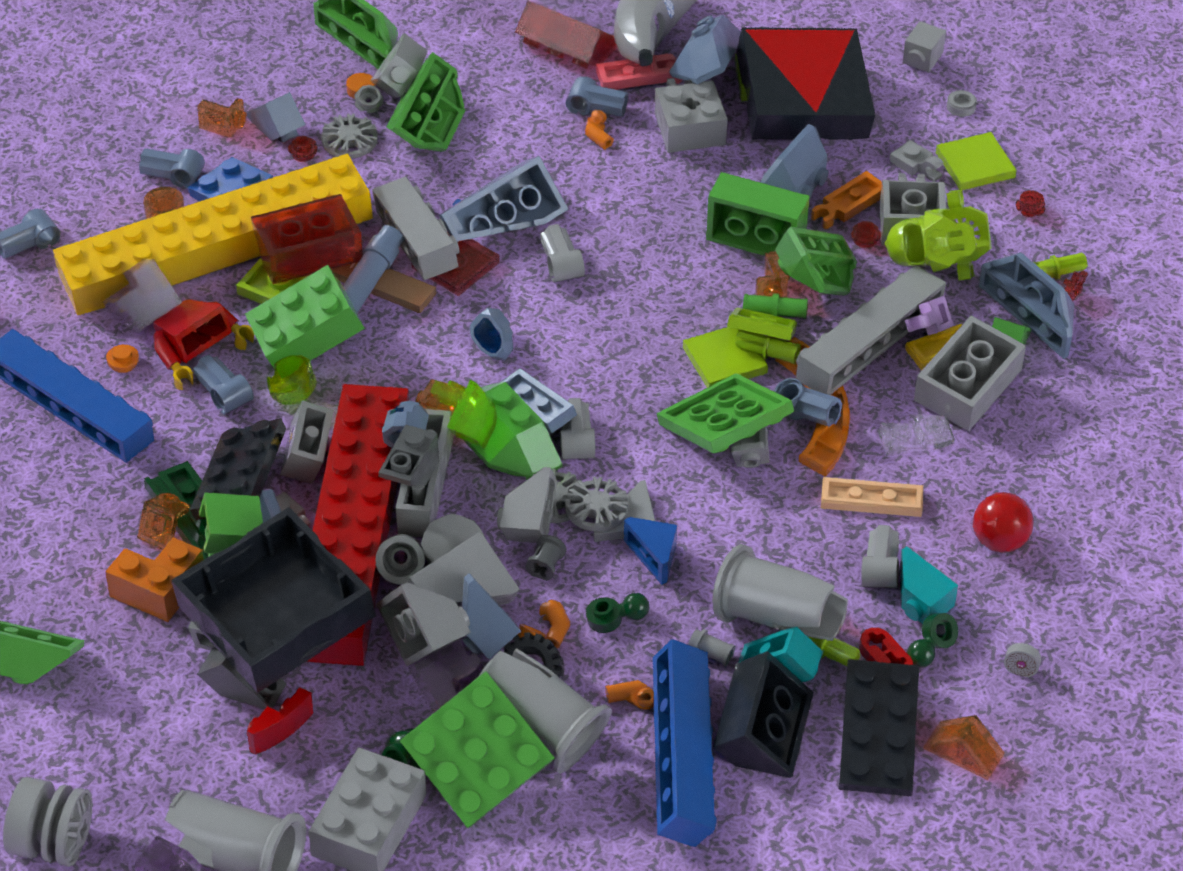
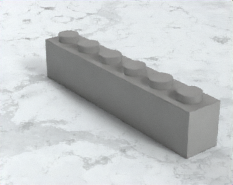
[796,265,946,395]

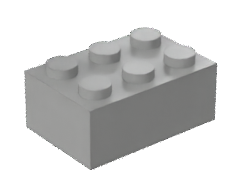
[914,315,1026,431]
[308,747,426,871]

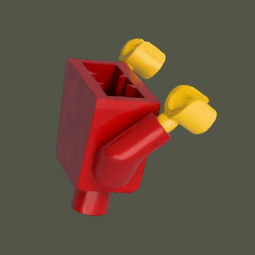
[153,299,255,390]

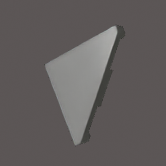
[594,480,655,542]

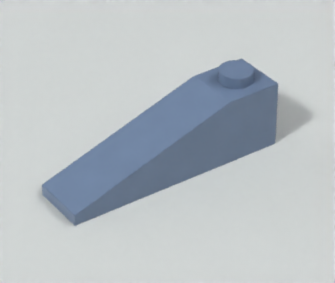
[439,156,569,242]

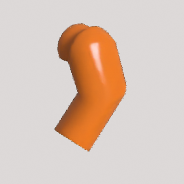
[585,110,614,150]
[539,599,571,649]
[605,680,654,710]

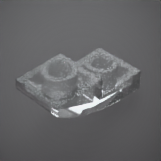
[877,415,955,456]

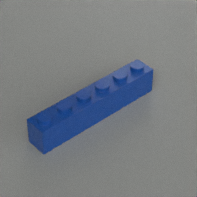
[0,329,154,463]
[653,639,717,847]

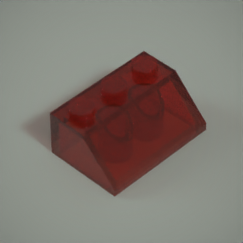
[514,0,617,69]
[251,194,363,284]

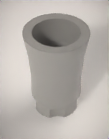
[376,534,425,584]

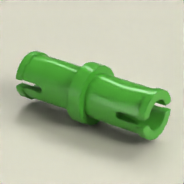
[743,293,808,319]

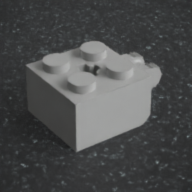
[655,78,727,153]
[880,173,946,245]

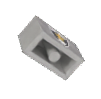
[280,400,334,483]

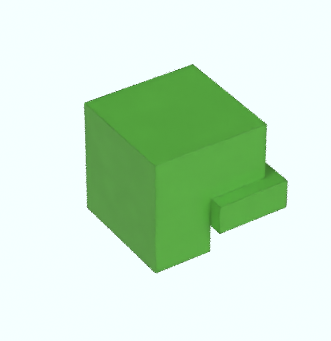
[199,493,263,557]

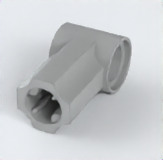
[540,224,585,283]
[560,398,595,460]
[861,525,899,588]

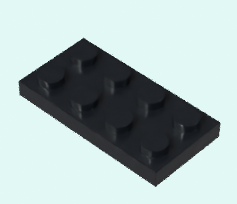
[190,418,286,521]
[839,659,919,797]

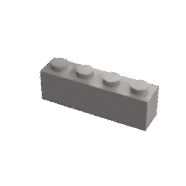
[372,176,460,280]
[396,409,454,537]

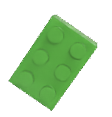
[706,172,810,260]
[245,265,365,377]

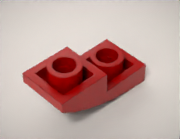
[246,687,314,755]

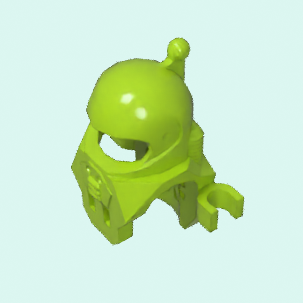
[885,189,992,280]

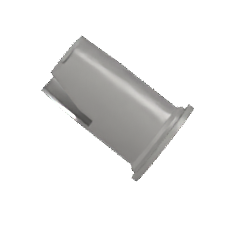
[712,544,848,641]
[479,649,612,774]
[165,790,306,871]

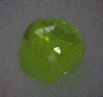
[267,355,317,405]

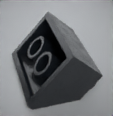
[713,651,814,778]

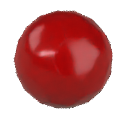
[973,492,1034,553]

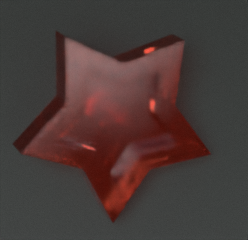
[1063,270,1089,301]

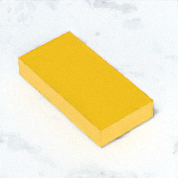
[905,324,962,370]

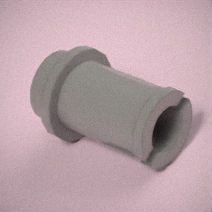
[688,629,735,666]

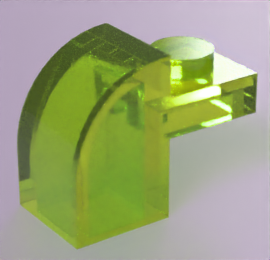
[430,380,497,449]

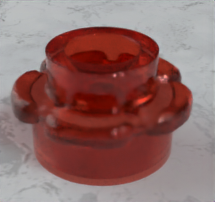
[288,136,318,162]
[1015,190,1046,217]
[851,221,881,248]

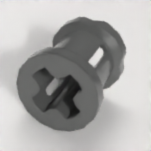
[525,535,567,581]

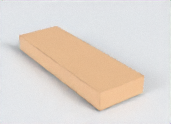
[821,477,924,517]

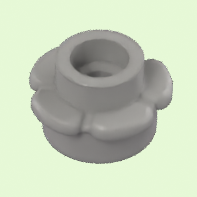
[354,85,383,114]

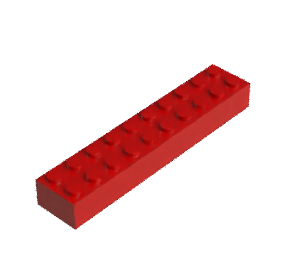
[306,384,409,666]

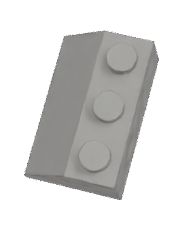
[376,582,471,667]

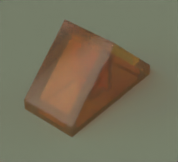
[923,715,1005,780]

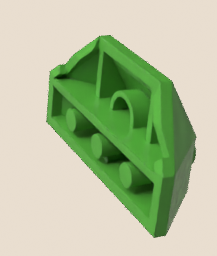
[313,0,398,69]
[387,52,465,152]
[775,227,857,296]
[452,382,563,480]
[0,621,85,684]

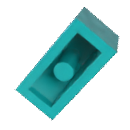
[899,546,958,624]
[738,627,823,682]

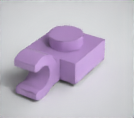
[905,296,954,335]

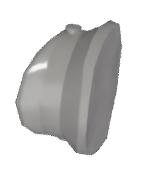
[421,513,484,564]

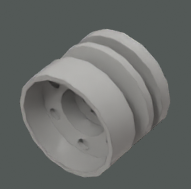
[3,777,93,867]

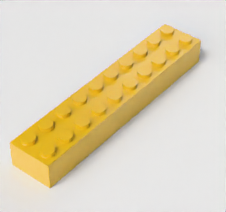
[53,153,373,316]

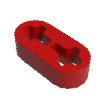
[859,627,913,665]

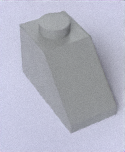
[370,33,428,98]
[497,467,558,543]

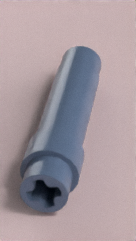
[343,225,404,313]

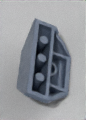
[669,14,741,84]
[760,124,829,200]
[979,252,1074,359]

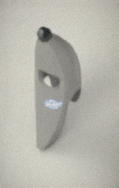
[614,0,697,66]

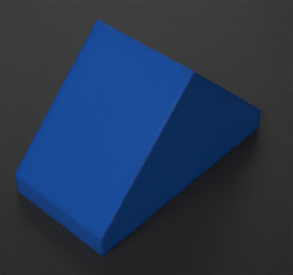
[624,517,677,585]

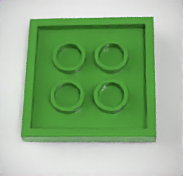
[656,373,794,454]
[400,671,556,828]

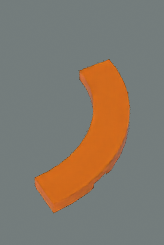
[775,337,850,477]

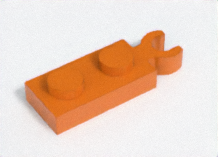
[811,171,882,229]

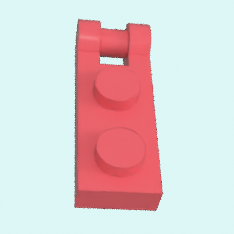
[596,54,682,90]

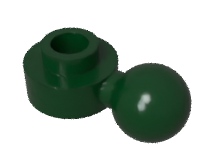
[586,593,650,633]
[907,613,958,667]

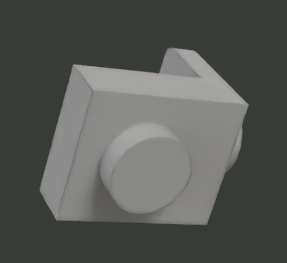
[731,426,770,468]

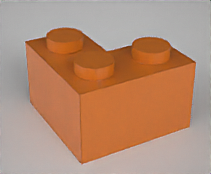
[105,537,204,622]

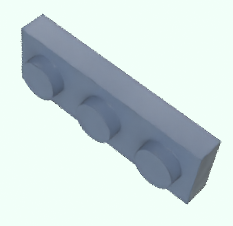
[499,368,577,434]

